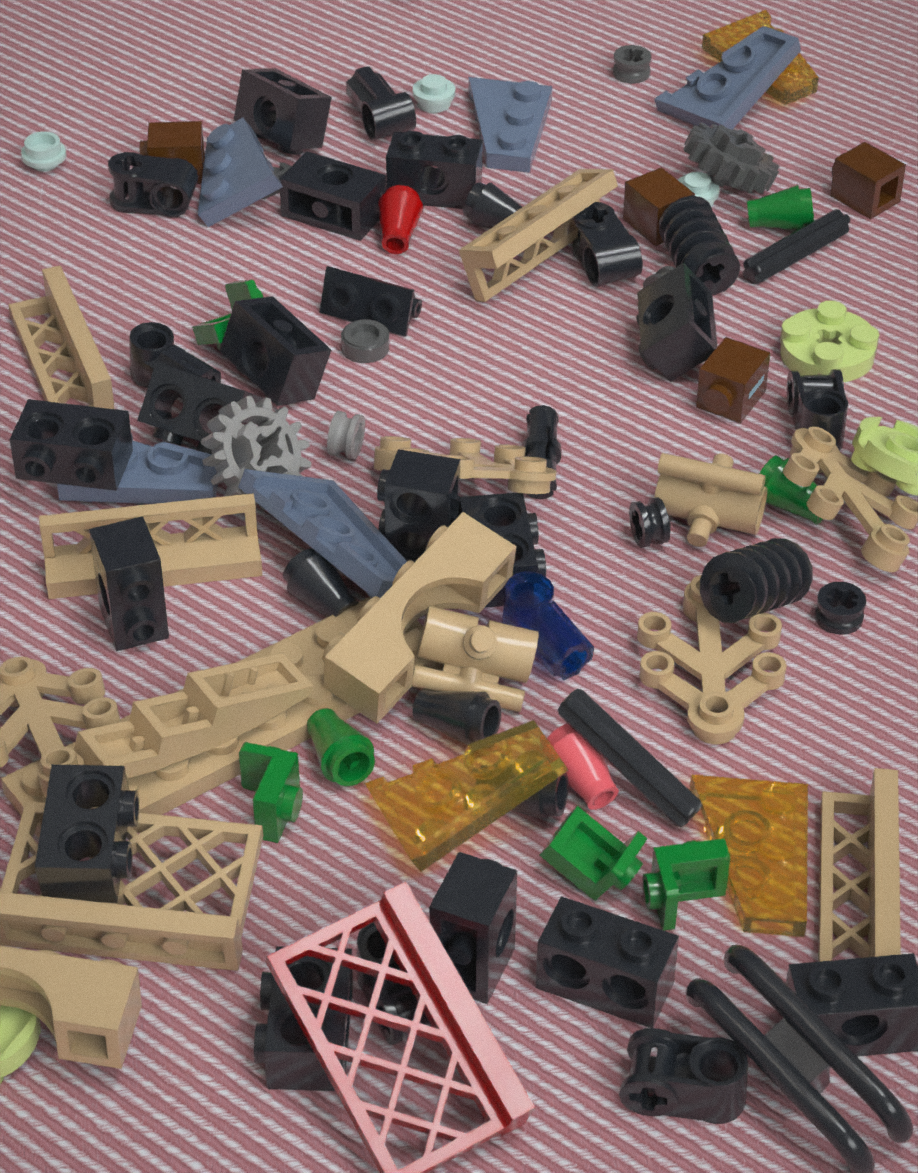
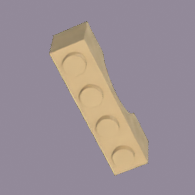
[322,512,516,724]
[0,945,142,1069]

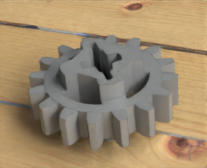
[201,396,311,510]

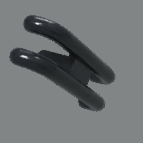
[686,944,914,1173]

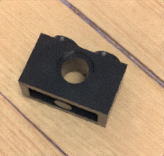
[234,68,332,154]
[386,131,483,209]
[279,151,386,241]
[636,263,718,382]
[219,296,332,405]
[89,516,169,652]
[429,852,517,1004]
[786,953,918,1057]

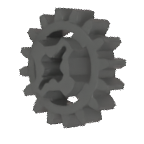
[683,123,779,194]

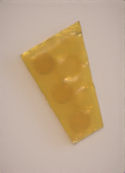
[702,10,819,105]
[364,720,568,872]
[689,774,808,937]

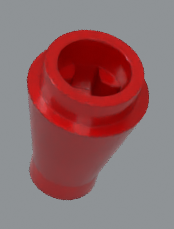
[378,185,423,254]

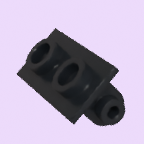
[319,266,422,336]

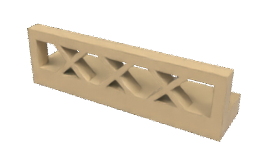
[459,169,618,302]
[8,265,115,409]
[39,493,263,599]
[818,768,901,962]

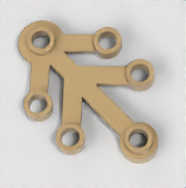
[783,426,918,572]
[374,436,557,494]
[637,575,786,745]
[0,656,121,797]

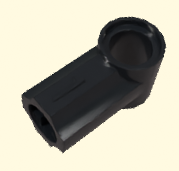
[346,66,416,140]
[129,322,221,399]

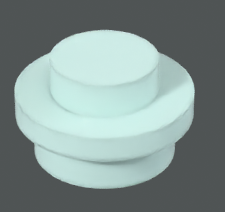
[413,74,455,113]
[21,131,66,171]
[678,172,720,208]

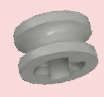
[327,411,365,460]

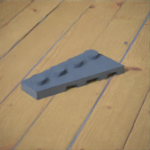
[238,469,407,598]

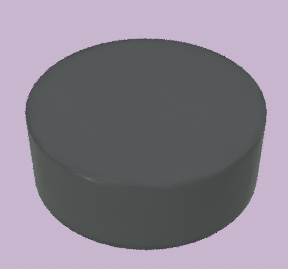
[341,320,390,363]

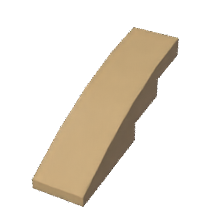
[74,653,313,779]

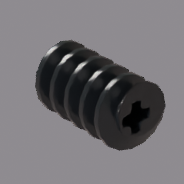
[659,196,740,295]
[700,538,813,623]

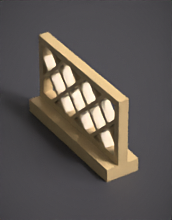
[0,801,263,971]

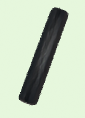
[742,209,851,284]
[557,688,702,827]

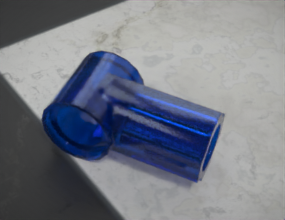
[501,572,594,681]

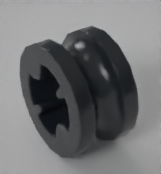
[629,497,670,548]
[815,582,867,635]

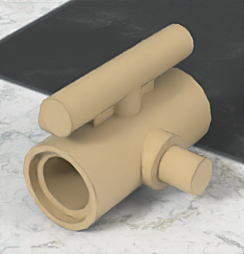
[654,453,767,547]
[412,606,539,712]

